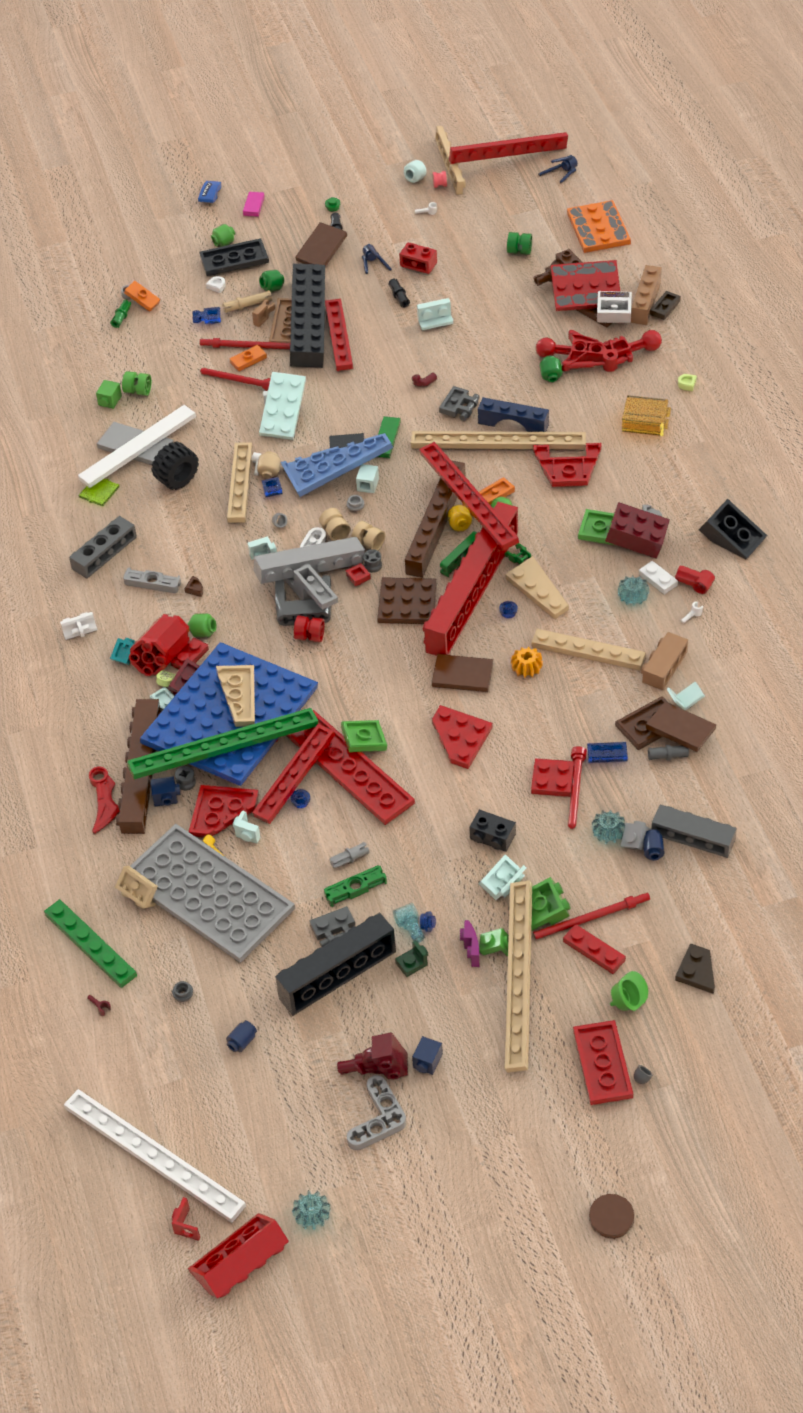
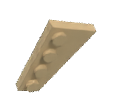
[506,556,569,619]
[216,665,255,727]

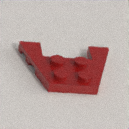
[533,443,602,487]

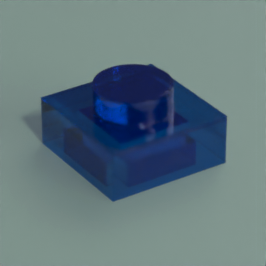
[261,477,283,498]

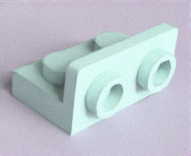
[417,298,453,330]

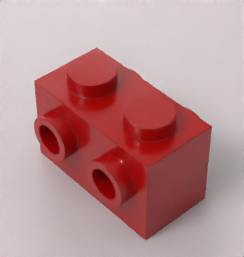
[399,242,437,274]

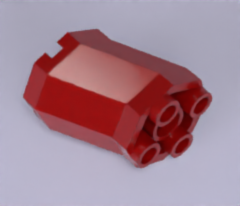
[129,614,190,676]

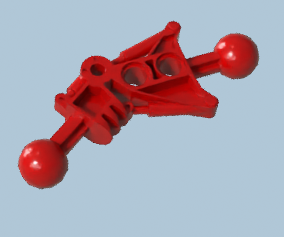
[535,330,662,372]

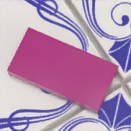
[243,192,265,217]

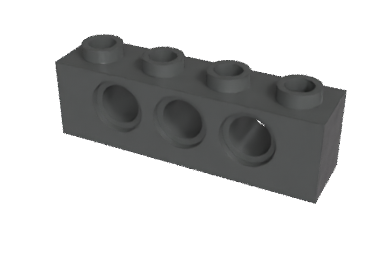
[69,516,137,579]

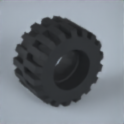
[151,441,199,490]

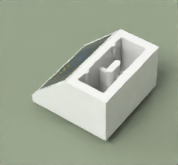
[597,291,632,323]

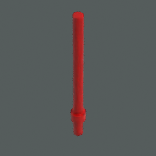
[200,338,290,350]
[533,892,650,940]

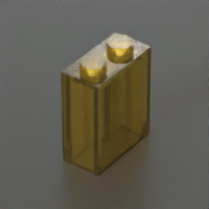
[622,395,671,436]

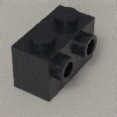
[469,809,516,852]

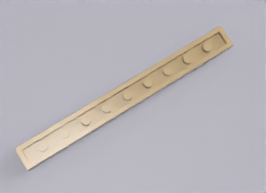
[411,431,586,449]
[505,880,532,1073]

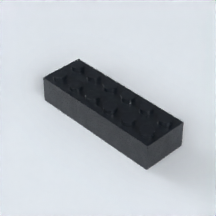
[275,912,396,1016]

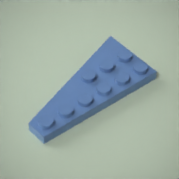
[281,433,393,497]

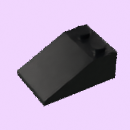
[699,499,768,560]

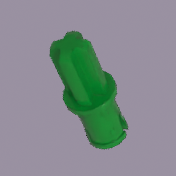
[110,299,131,328]

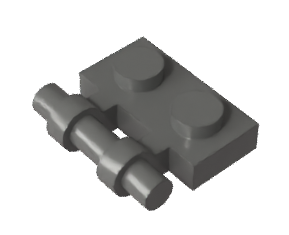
[439,386,480,421]
[309,906,356,948]

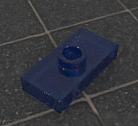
[587,742,628,763]

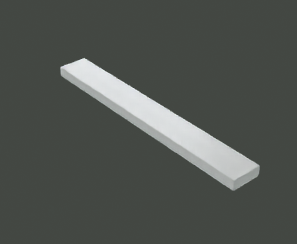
[78,405,196,488]

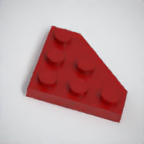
[432,705,493,769]
[189,785,259,838]

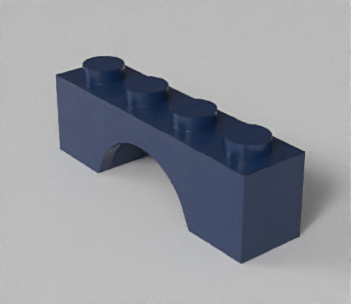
[478,397,549,432]

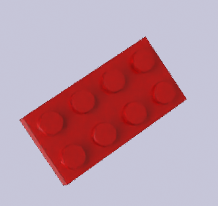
[573,1020,634,1105]

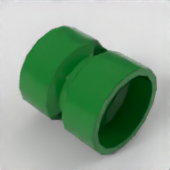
[507,232,532,255]

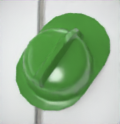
[610,971,648,1011]

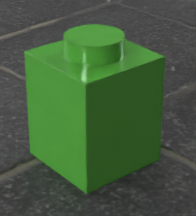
[96,380,122,409]

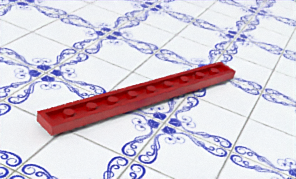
[419,441,520,551]

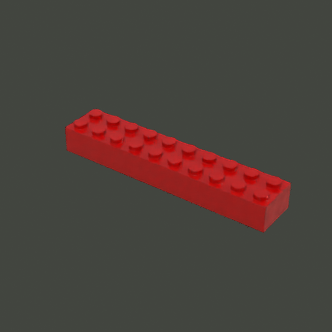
[423,502,518,656]

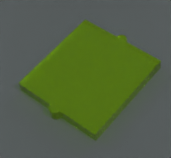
[79,479,120,506]

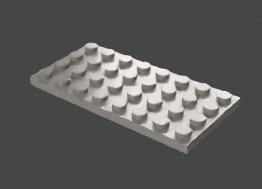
[130,824,295,963]

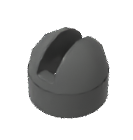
[634,1065,653,1084]

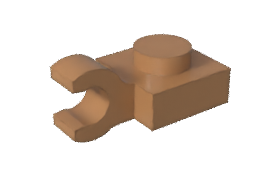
[252,299,276,327]

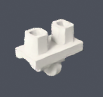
[60,612,97,640]

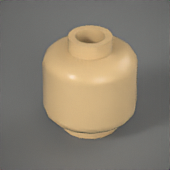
[257,451,281,479]

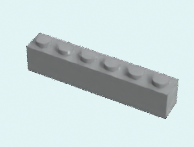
[253,537,364,584]

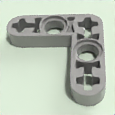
[347,1075,406,1150]

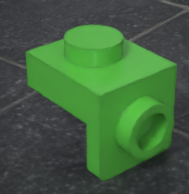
[479,928,509,956]

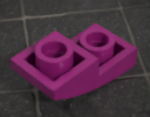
[460,920,480,967]

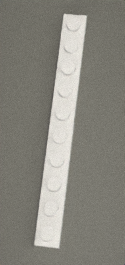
[64,1089,246,1223]

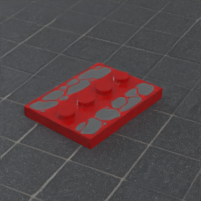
[551,260,621,311]

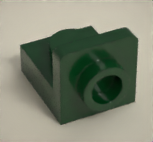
[395,940,428,977]

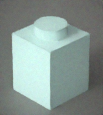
[356,464,379,493]

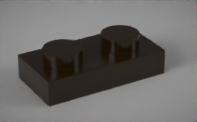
[650,291,681,320]

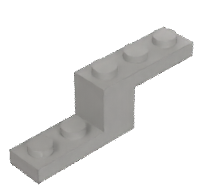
[284,564,338,610]

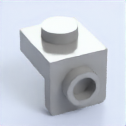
[621,821,652,850]

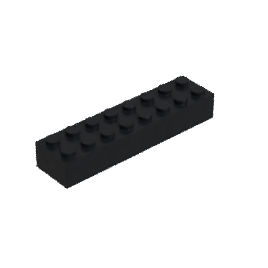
[290,263,325,368]

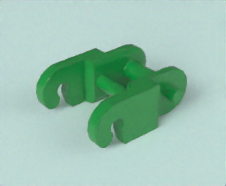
[504,543,532,564]

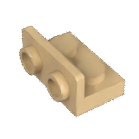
[115,866,158,909]

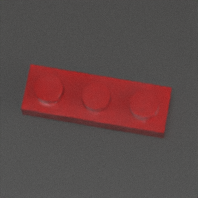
[563,924,626,974]

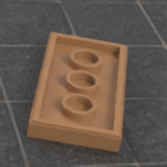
[269,298,292,343]

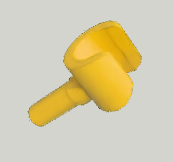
[203,835,224,856]

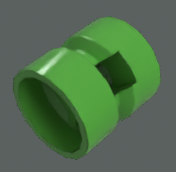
[122,371,152,396]

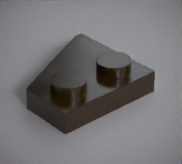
[675,943,715,994]

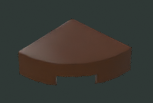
[184,576,203,597]

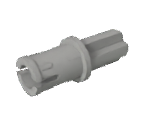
[329,842,369,868]

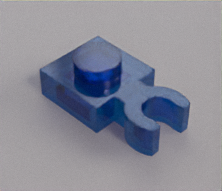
[192,307,221,324]

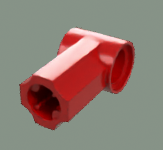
[675,565,715,594]

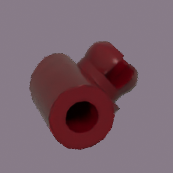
[411,372,437,386]

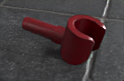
[87,995,111,1016]

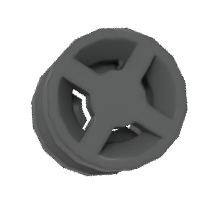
[363,550,382,573]
[175,766,196,791]

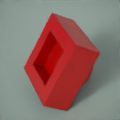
[346,563,371,586]

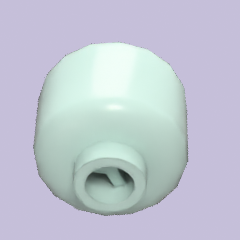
[403,160,427,183]

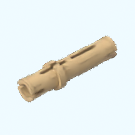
[223,290,272,313]

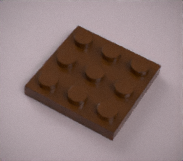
[377,577,437,624]

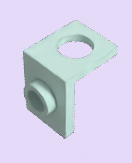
[667,682,705,710]

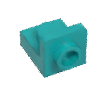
[110,637,136,666]

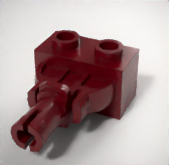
[337,1032,408,1080]

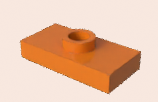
[124,281,160,312]
[229,345,267,371]

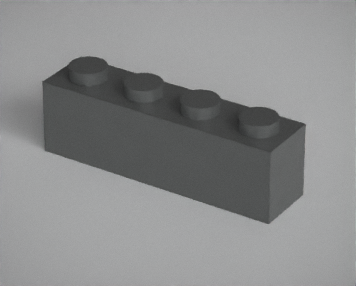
[651,804,737,858]

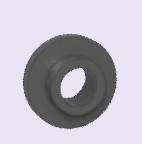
[172,981,193,1002]

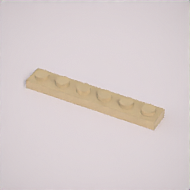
[435,126,466,195]
[227,442,253,523]
[532,629,646,671]

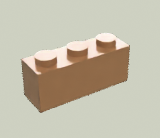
[641,632,688,690]

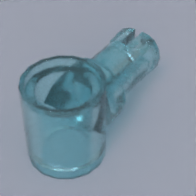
[393,903,425,943]

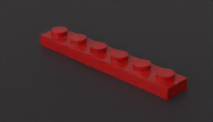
[325,298,353,371]
[252,724,335,824]

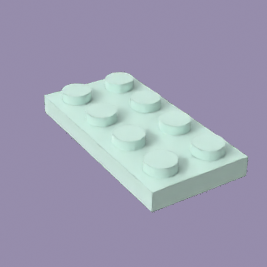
[259,372,306,440]

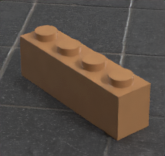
[631,265,662,325]

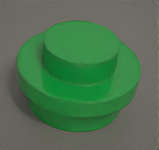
[325,197,341,212]

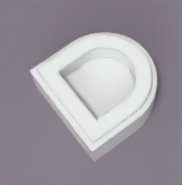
[206,276,226,293]

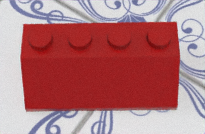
[188,1213,289,1299]

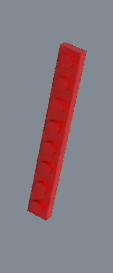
[449,132,568,164]

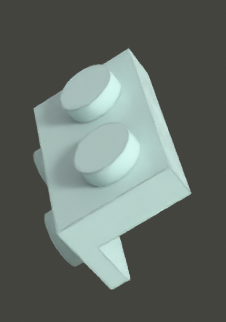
[478,854,527,900]

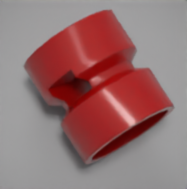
[294,615,325,642]

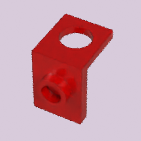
[172,1197,200,1241]

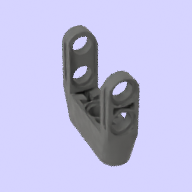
[275,575,332,626]

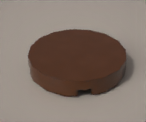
[589,1194,634,1239]

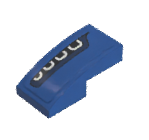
[198,181,221,203]

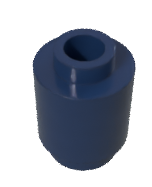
[643,830,665,861]
[226,1020,257,1052]

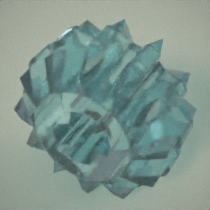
[618,575,649,605]
[592,810,625,844]
[292,1190,331,1230]

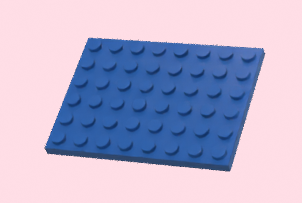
[140,642,318,786]

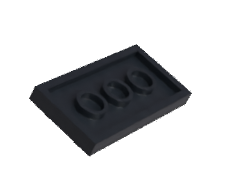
[199,238,269,276]

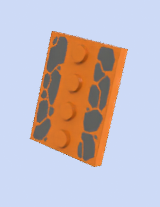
[567,200,631,253]

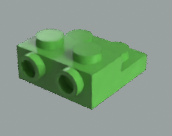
[531,877,571,931]

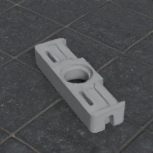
[123,567,181,593]

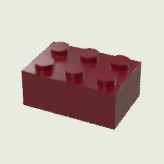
[605,502,670,559]

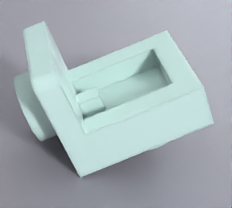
[248,536,277,560]
[233,811,261,844]

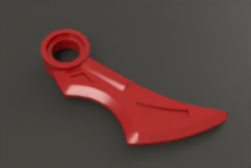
[89,766,120,834]

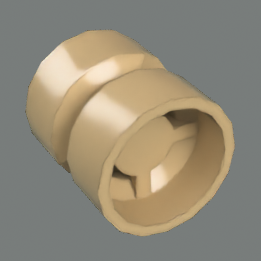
[319,508,351,541]
[351,521,385,550]

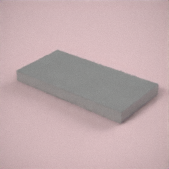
[97,422,174,465]

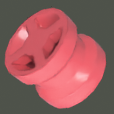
[433,171,447,188]

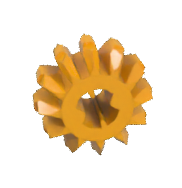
[511,646,543,678]

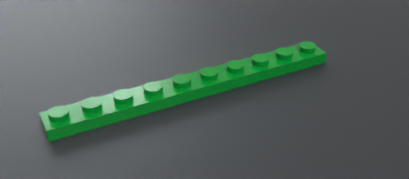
[127,708,318,780]

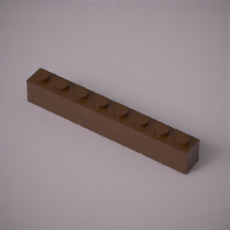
[404,460,466,578]
[116,699,161,834]

